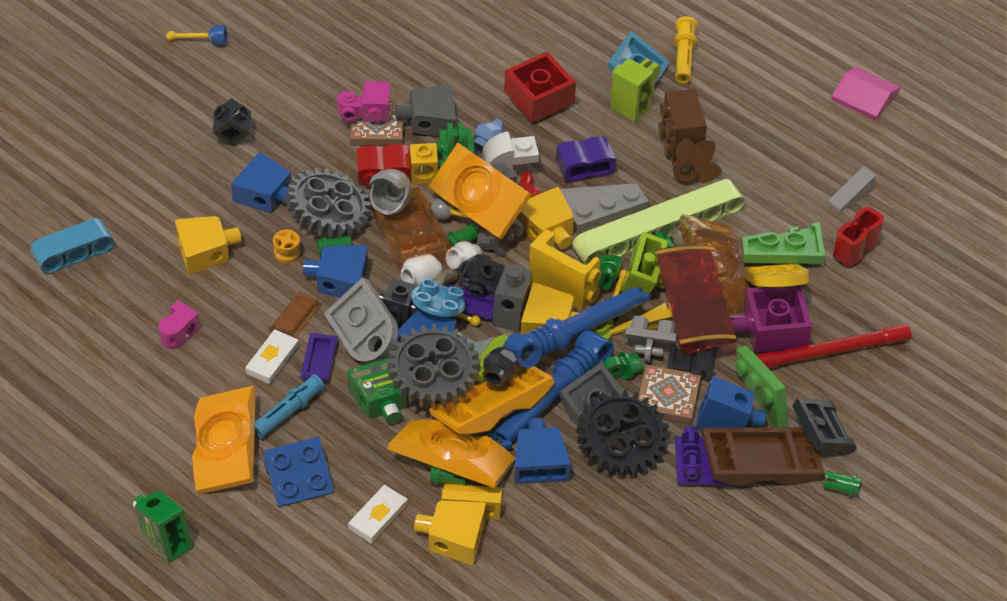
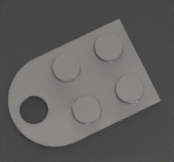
[324,277,398,364]

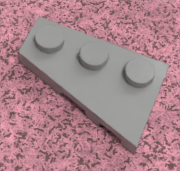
[560,183,649,232]

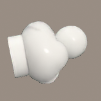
[446,241,483,272]

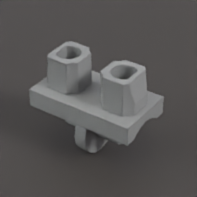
[625,316,676,363]

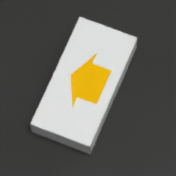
[245,329,299,384]
[348,485,408,544]

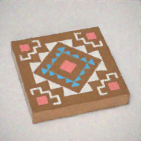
[350,102,404,145]
[638,365,701,424]

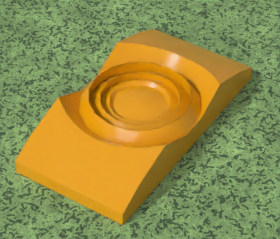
[428,143,532,239]
[429,364,554,434]
[192,386,256,494]
[388,419,515,488]

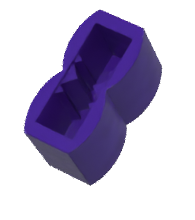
[556,136,616,182]

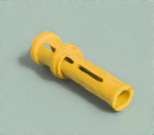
[674,16,698,84]

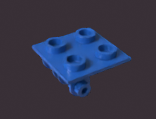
[263,437,334,507]

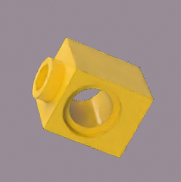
[410,143,438,185]

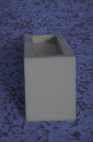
[827,166,876,213]

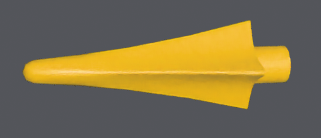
[610,302,681,335]

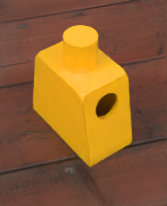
[517,187,574,249]
[175,216,242,275]
[521,282,579,335]
[414,501,486,565]

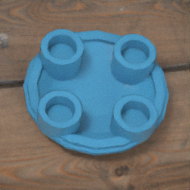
[411,279,465,317]

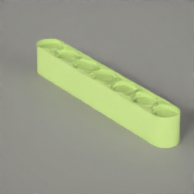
[572,179,745,265]

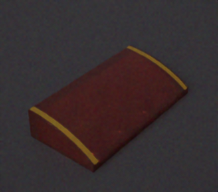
[655,245,737,355]

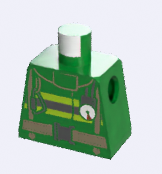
[347,358,407,424]
[133,490,193,563]

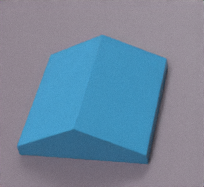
[607,31,670,85]

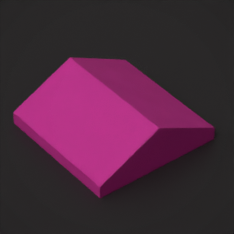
[831,67,900,120]

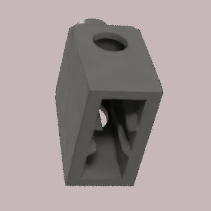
[395,85,456,136]
[492,264,533,332]

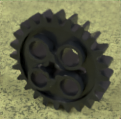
[576,390,670,478]

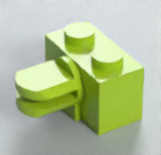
[610,58,661,122]
[621,232,688,295]

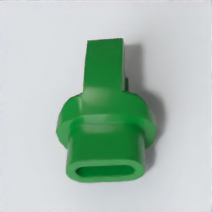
[599,254,622,290]
[603,351,644,380]

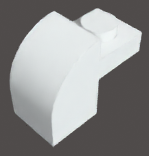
[482,132,539,171]

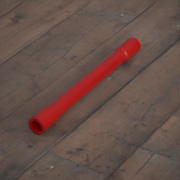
[756,324,912,369]

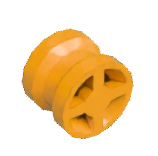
[273,229,301,264]

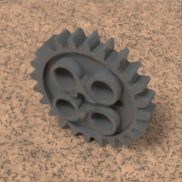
[285,168,372,238]
[387,324,480,408]

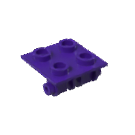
[675,426,733,485]

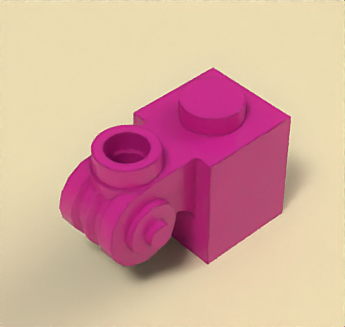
[337,81,390,122]

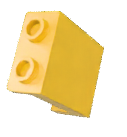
[529,229,601,310]

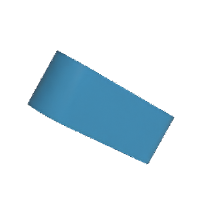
[30,218,114,273]

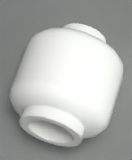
[401,253,442,286]

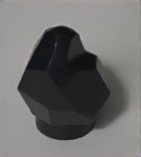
[482,346,518,386]

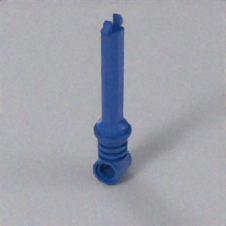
[504,287,651,368]
[489,330,614,449]

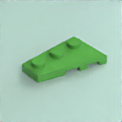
[741,222,825,264]
[734,345,788,428]

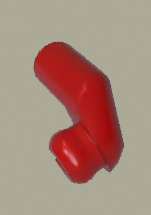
[519,172,543,198]

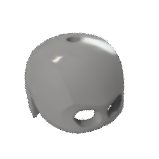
[369,169,412,215]

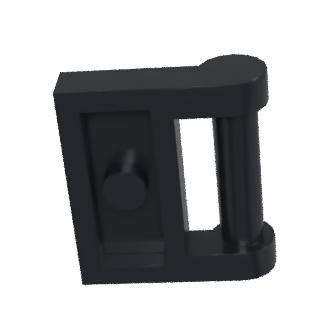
[792,398,857,455]

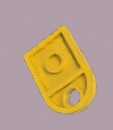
[744,264,809,288]

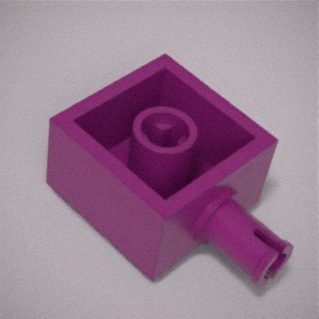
[721,285,812,352]

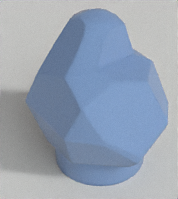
[473,118,505,154]

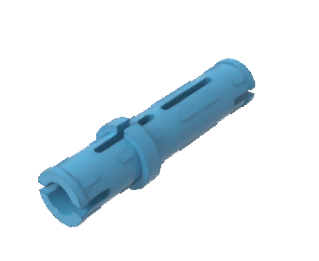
[254,374,325,439]

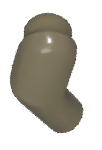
[433,268,459,286]

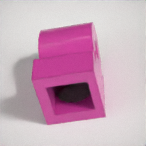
[158,300,200,349]

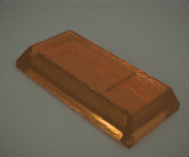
[269,292,322,338]

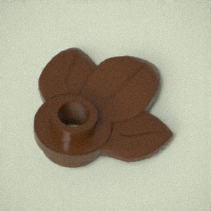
[673,137,722,183]

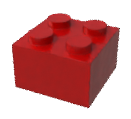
[504,51,576,123]

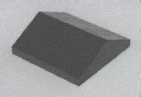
[559,362,623,429]

